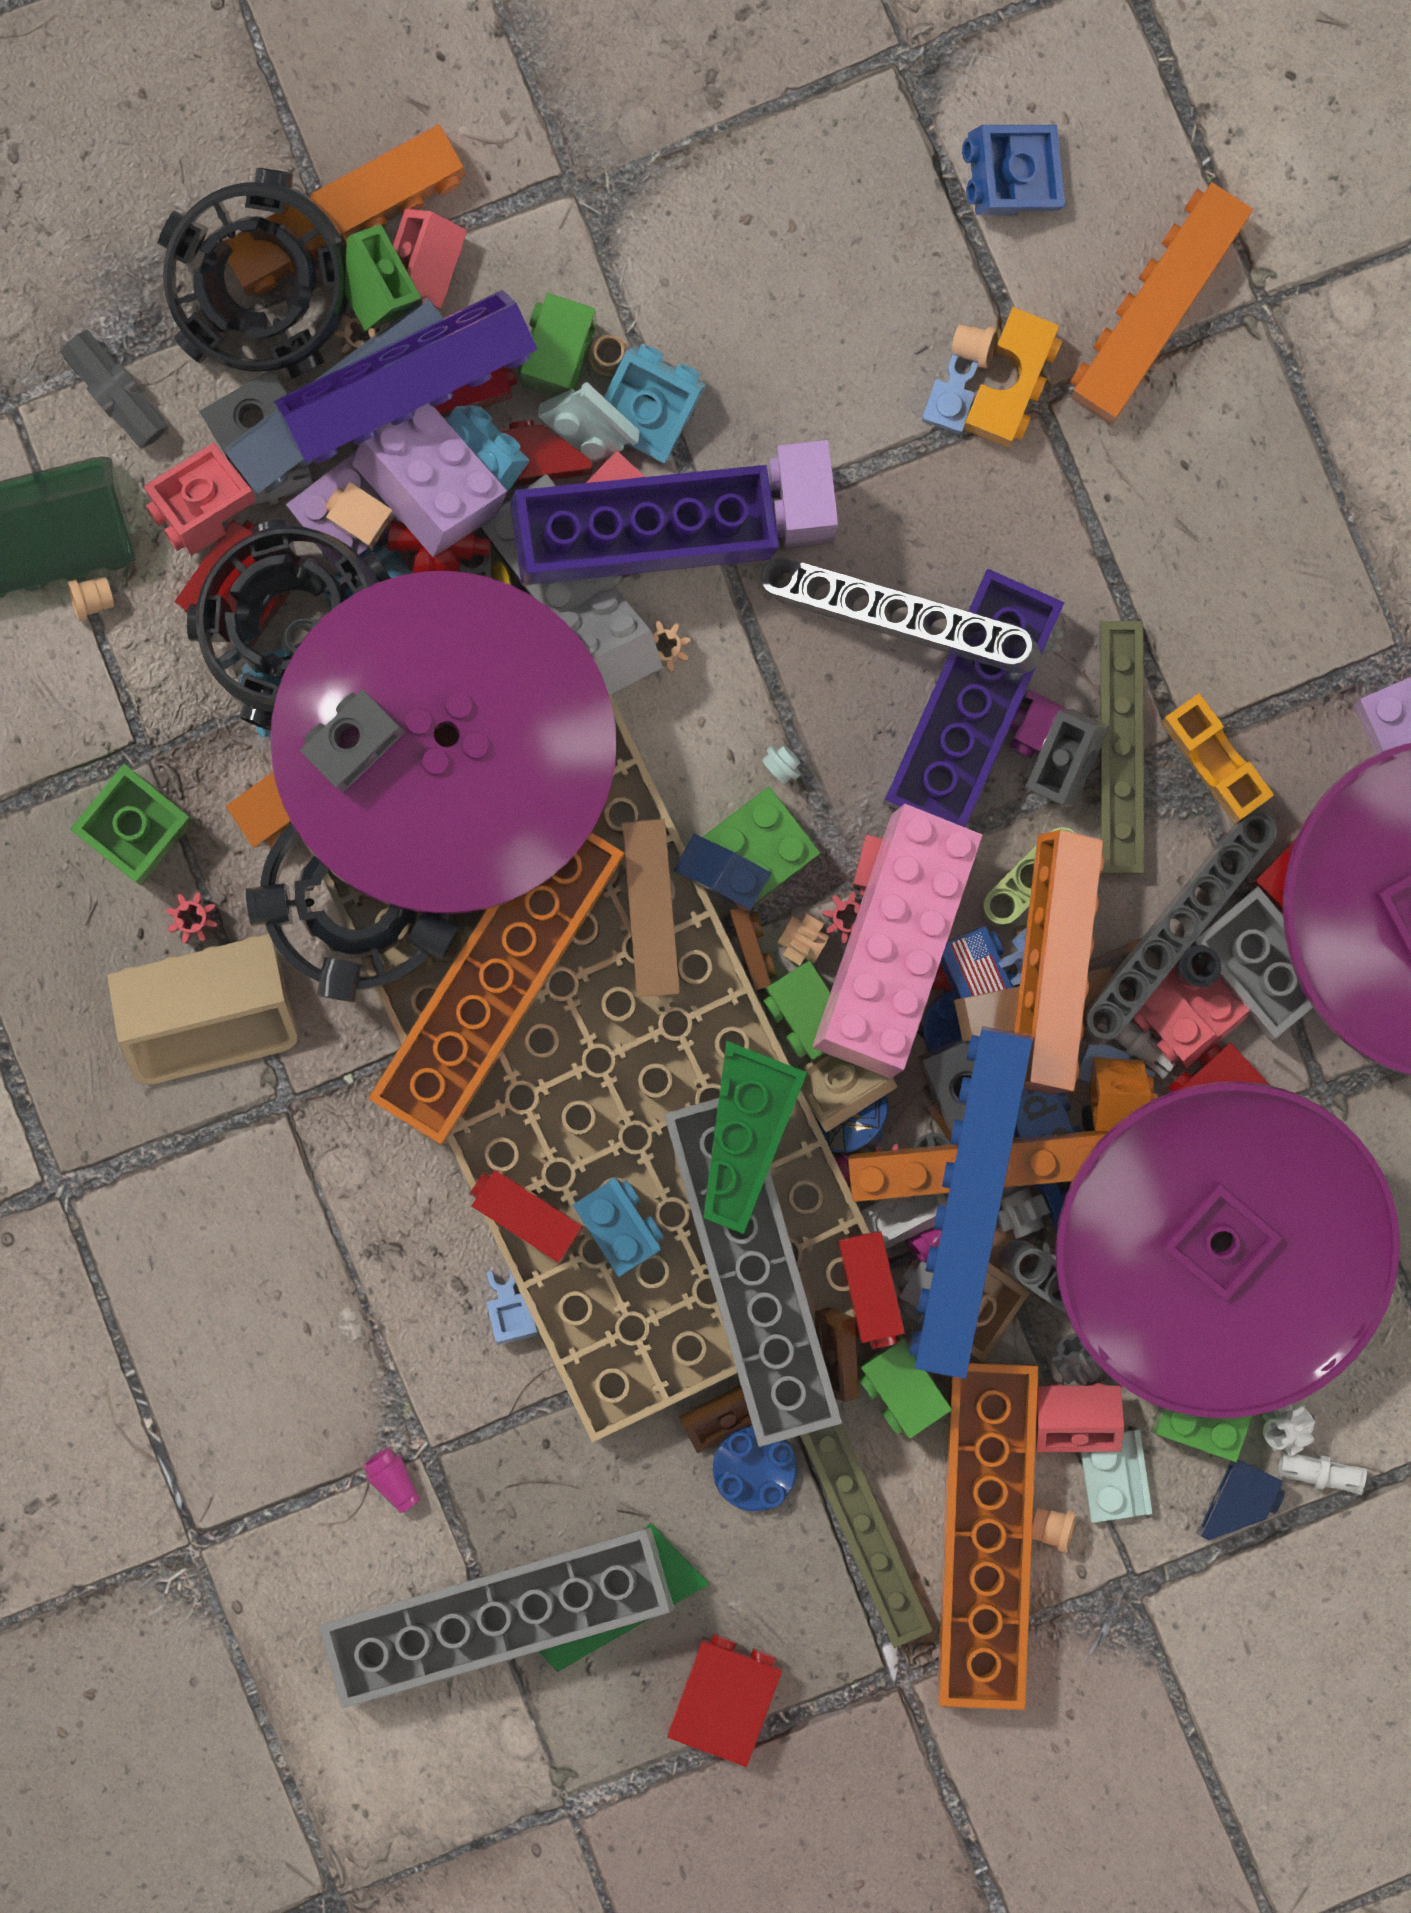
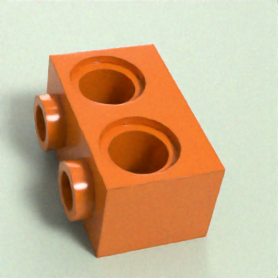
[1089,1057,1157,1132]

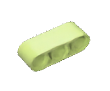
[981,827,1077,927]

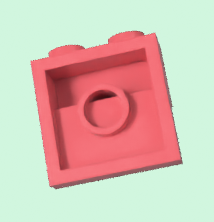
[143,443,257,556]
[1128,963,1250,1069]

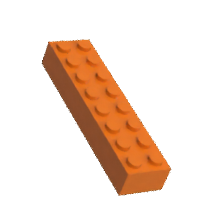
[368,832,625,1145]
[937,1362,1038,1710]

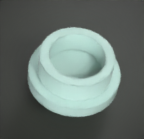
[762,745,801,784]

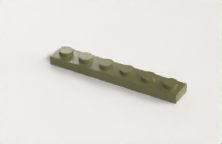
[1100,621,1144,874]
[801,1423,933,1648]

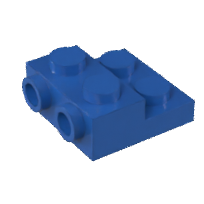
[962,125,1065,215]

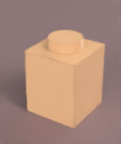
[325,482,395,551]

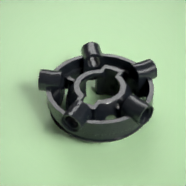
[157,168,349,379]
[187,519,391,731]
[246,823,460,1002]

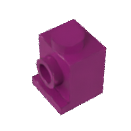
[1008,689,1067,759]

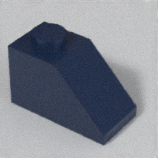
[673,834,771,912]
[1197,1460,1285,1540]

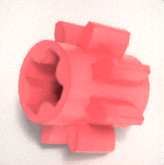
[822,891,860,944]
[166,892,219,944]

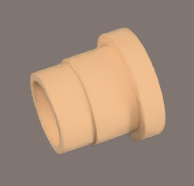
[951,324,998,369]
[589,335,629,378]
[67,577,114,622]
[1032,1508,1077,1553]

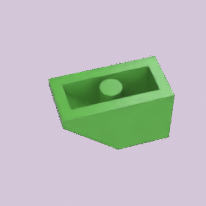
[345,224,421,331]

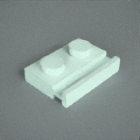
[538,382,640,464]
[1080,1429,1152,1523]

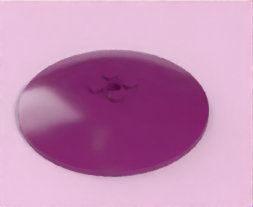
[270,571,616,914]
[1283,743,1411,1075]
[1055,1081,1400,1418]

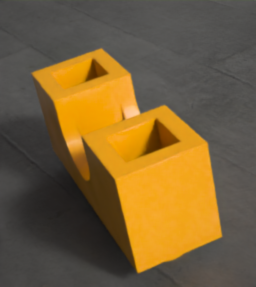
[963,307,1063,448]
[1160,693,1274,824]

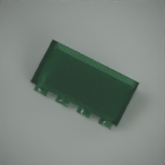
[0,456,136,599]

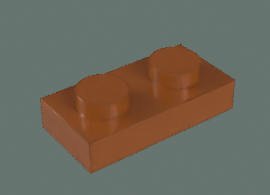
[730,907,777,992]

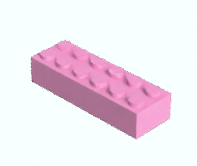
[812,804,982,1078]

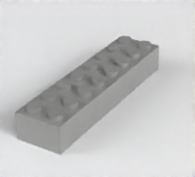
[664,1098,842,1447]
[319,1528,675,1709]

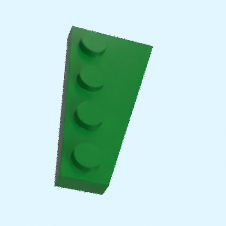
[703,1041,807,1234]
[538,1522,709,1672]

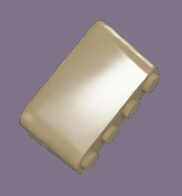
[107,934,298,1084]

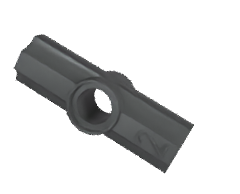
[60,329,168,450]

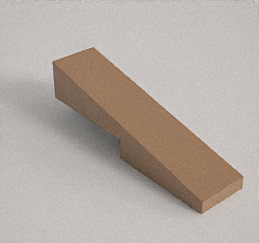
[622,818,680,997]
[954,967,1112,1042]

